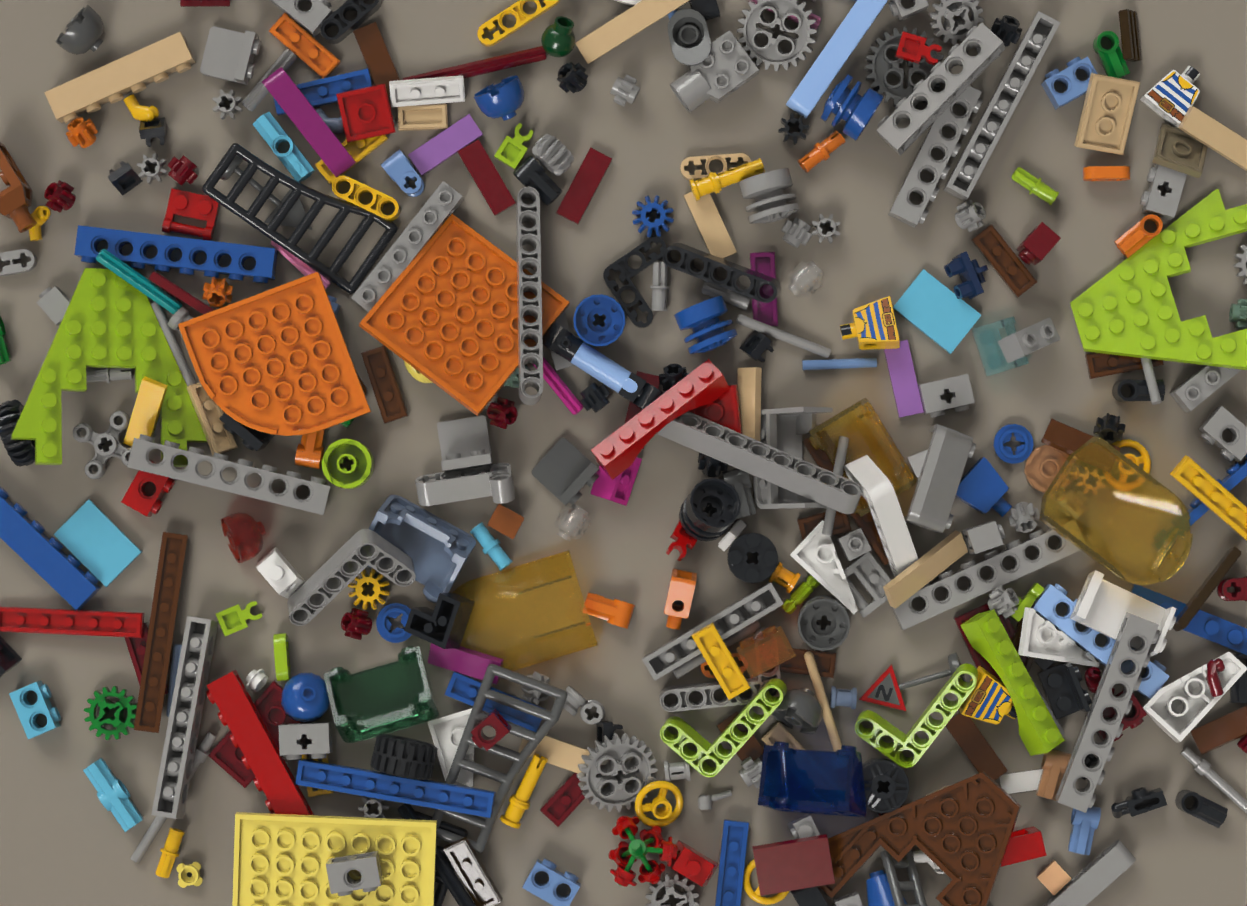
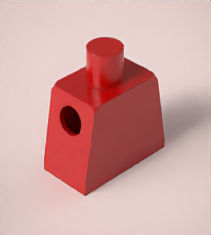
[666,840,719,887]

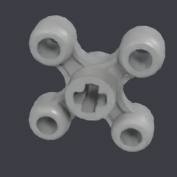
[73,411,131,479]

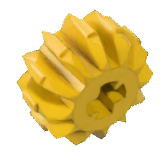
[348,568,390,610]

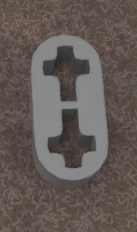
[0,249,37,276]

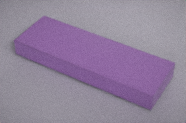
[408,114,483,176]
[884,340,924,418]

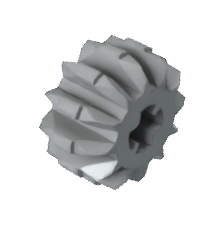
[532,134,574,176]

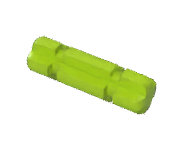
[781,575,820,614]

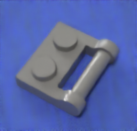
[843,552,891,618]

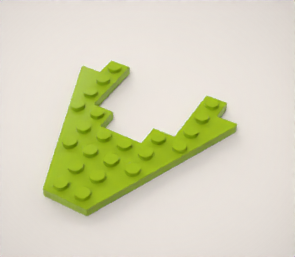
[1070,189,1247,370]
[11,268,208,467]

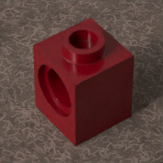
[471,709,512,751]

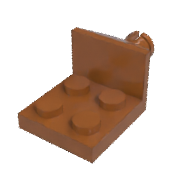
[0,142,37,233]

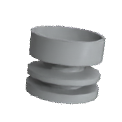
[739,168,800,224]

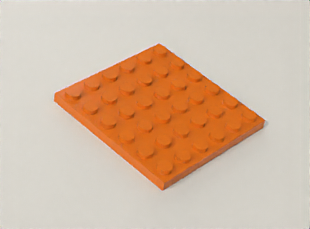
[359,214,570,416]

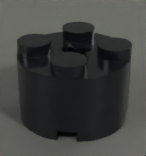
[727,533,778,583]

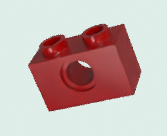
[121,459,175,517]

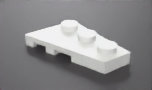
[427,708,474,787]

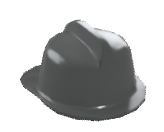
[668,9,711,66]

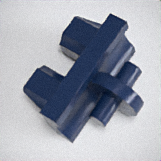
[944,251,989,300]

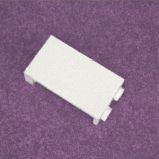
[1070,570,1177,656]

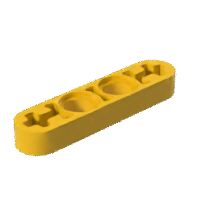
[477,0,560,47]

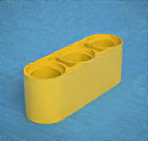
[332,175,401,221]

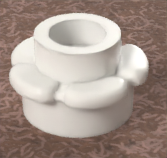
[246,669,268,692]

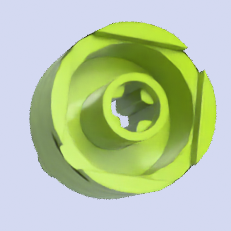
[322,439,374,489]

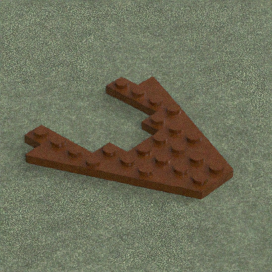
[819,771,1021,906]

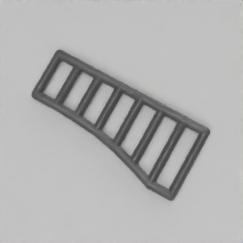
[431,664,568,853]

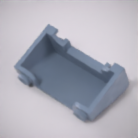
[365,495,476,603]

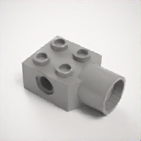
[670,30,759,113]

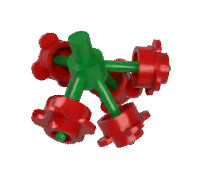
[608,816,678,887]

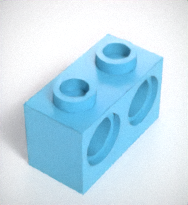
[9,681,61,739]

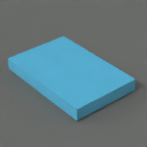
[893,269,981,354]
[53,499,142,587]

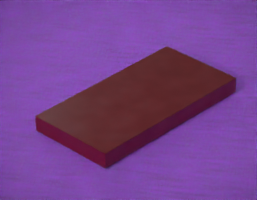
[208,680,303,788]

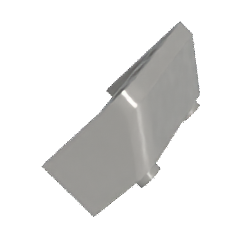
[754,407,833,509]
[904,424,976,533]

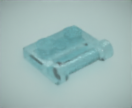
[972,316,1029,377]

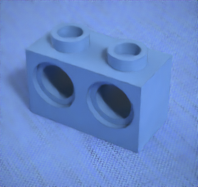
[1041,57,1098,110]
[522,858,581,906]

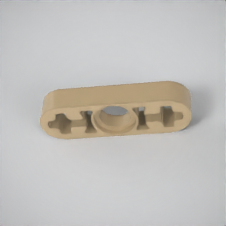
[680,153,752,180]

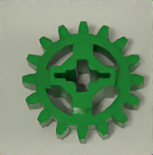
[84,686,137,740]

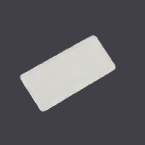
[1000,769,1043,794]

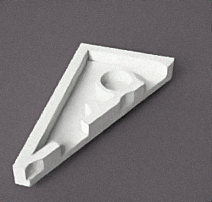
[790,520,858,614]
[1018,607,1100,667]

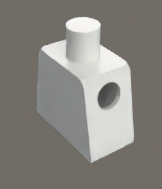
[256,547,306,599]

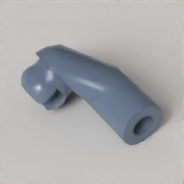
[316,108,344,134]

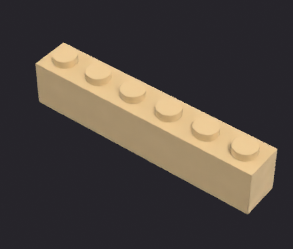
[44,32,196,124]

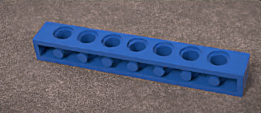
[74,225,278,284]

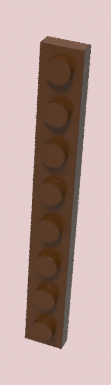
[134,532,188,733]

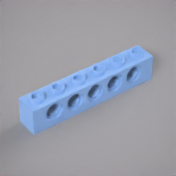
[1031,583,1170,699]

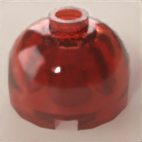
[221,513,266,563]

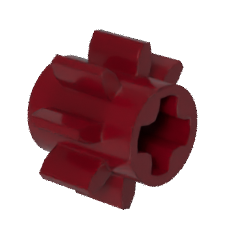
[167,155,198,186]
[44,180,76,213]
[487,397,518,429]
[341,608,372,640]

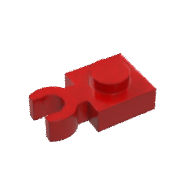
[895,31,942,65]
[666,520,697,561]

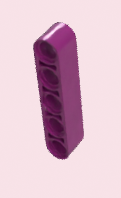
[262,67,356,177]

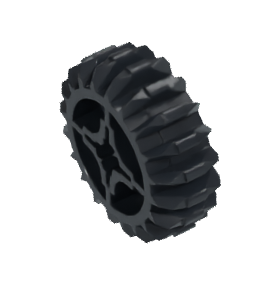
[0,399,35,467]

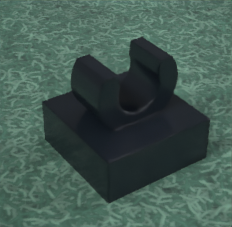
[139,117,167,147]
[108,161,143,196]
[739,330,774,362]
[596,721,623,744]

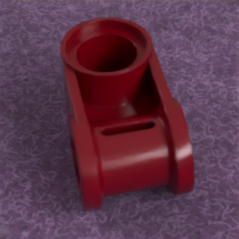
[1217,576,1247,602]

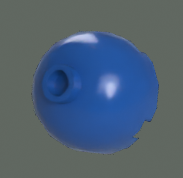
[474,75,524,121]
[281,673,331,723]

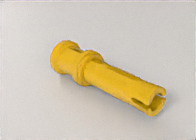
[689,158,765,201]
[500,753,548,829]

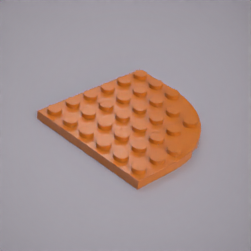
[178,271,371,436]

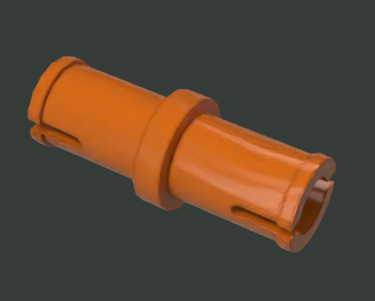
[798,130,846,173]

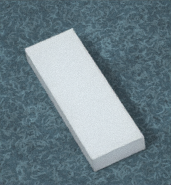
[389,75,465,107]

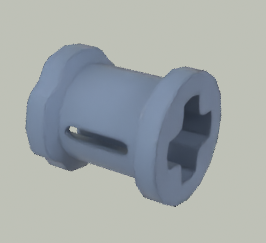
[830,686,857,710]

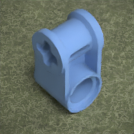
[380,149,425,197]

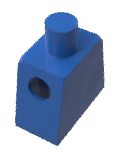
[955,457,1012,517]

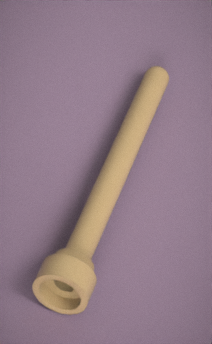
[804,651,853,768]

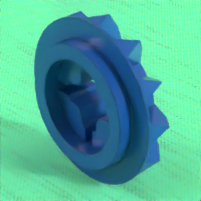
[993,424,1033,464]
[376,603,412,643]

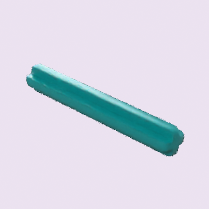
[96,249,183,315]

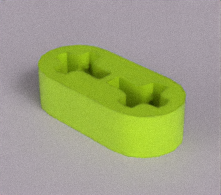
[273,633,291,681]

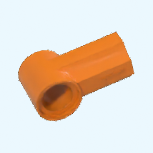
[1114,214,1163,258]
[295,430,325,469]
[582,592,635,629]

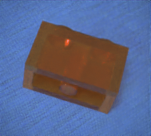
[736,625,796,679]

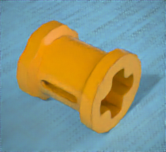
[768,562,801,594]

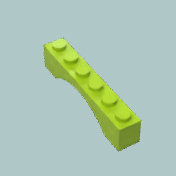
[960,609,1065,756]

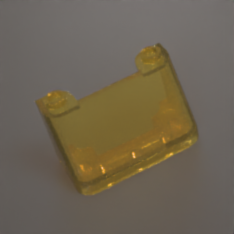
[809,398,917,517]

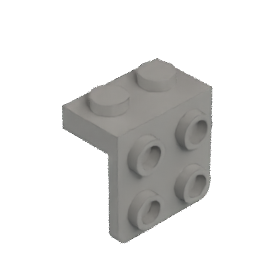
[200,26,261,85]

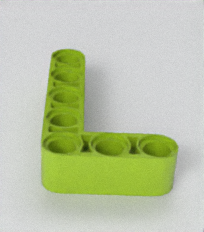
[855,663,978,768]
[660,678,787,778]

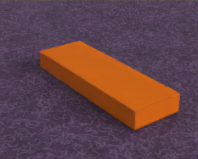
[269,13,341,79]

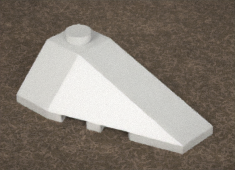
[1143,652,1247,743]

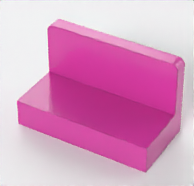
[591,457,642,506]

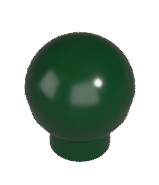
[541,16,575,58]

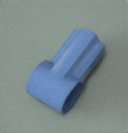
[1068,806,1101,855]

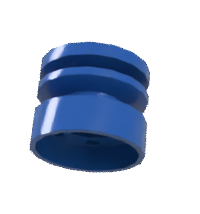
[820,74,884,141]
[573,294,625,346]
[674,295,738,355]

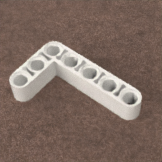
[844,455,918,577]

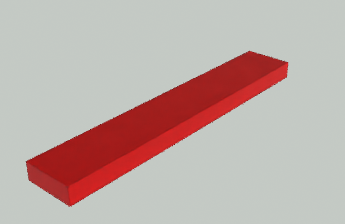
[0,606,145,638]

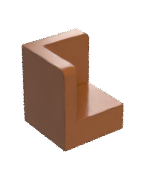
[487,504,524,540]

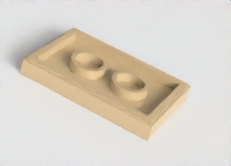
[1074,73,1140,155]

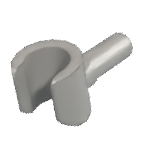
[698,790,732,810]

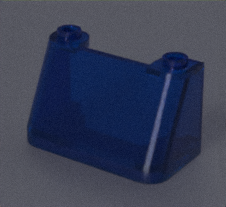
[758,742,867,817]

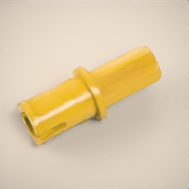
[155,827,185,878]

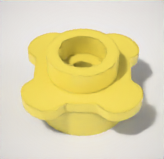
[176,861,203,888]

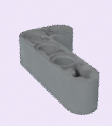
[415,463,515,506]

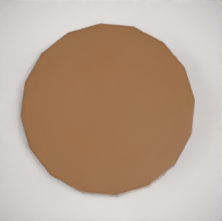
[1024,444,1074,494]

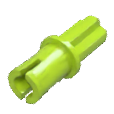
[1011,167,1059,206]

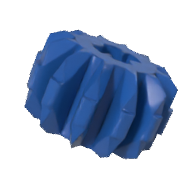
[632,195,674,238]

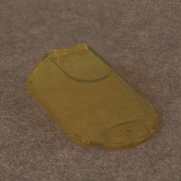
[1039,436,1193,586]
[453,550,598,671]

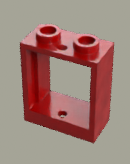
[1001,826,1047,867]

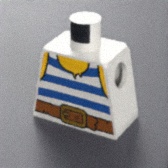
[1140,66,1200,128]

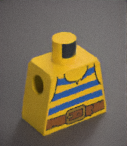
[840,296,900,350]
[958,666,1017,725]

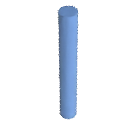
[802,358,877,370]

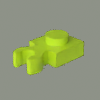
[494,123,534,170]
[1010,583,1045,622]
[215,601,262,637]

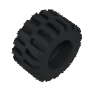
[370,734,438,780]

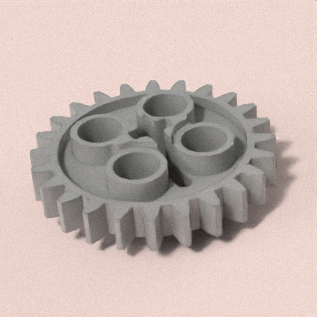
[737,0,818,71]
[576,733,658,812]

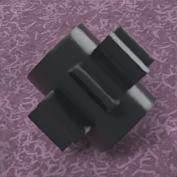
[991,15,1022,47]
[557,62,588,94]
[778,113,809,145]
[659,364,689,391]
[580,383,610,413]
[1093,413,1126,444]
[698,452,728,477]

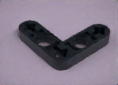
[603,237,666,328]

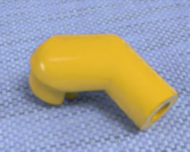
[123,94,159,122]
[29,206,51,241]

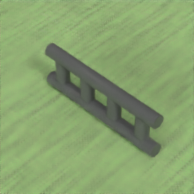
[880,850,927,906]

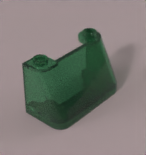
[323,646,439,743]

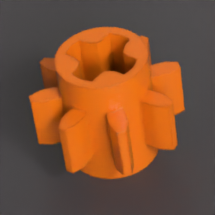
[66,117,98,148]
[202,277,233,308]

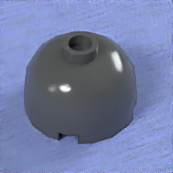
[55,5,103,55]
[772,688,822,734]

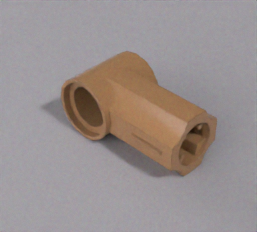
[1036,749,1072,800]

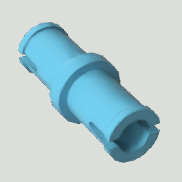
[470,522,513,571]

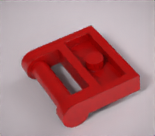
[162,188,220,241]

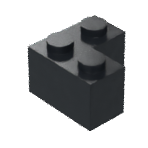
[404,593,475,649]

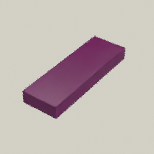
[750,252,778,327]
[427,643,504,685]

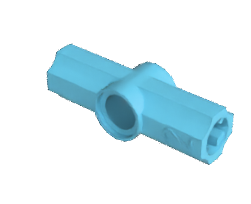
[252,112,315,183]
[83,758,144,832]

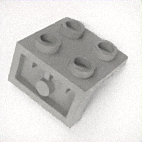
[437,415,493,472]

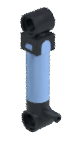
[542,322,664,410]

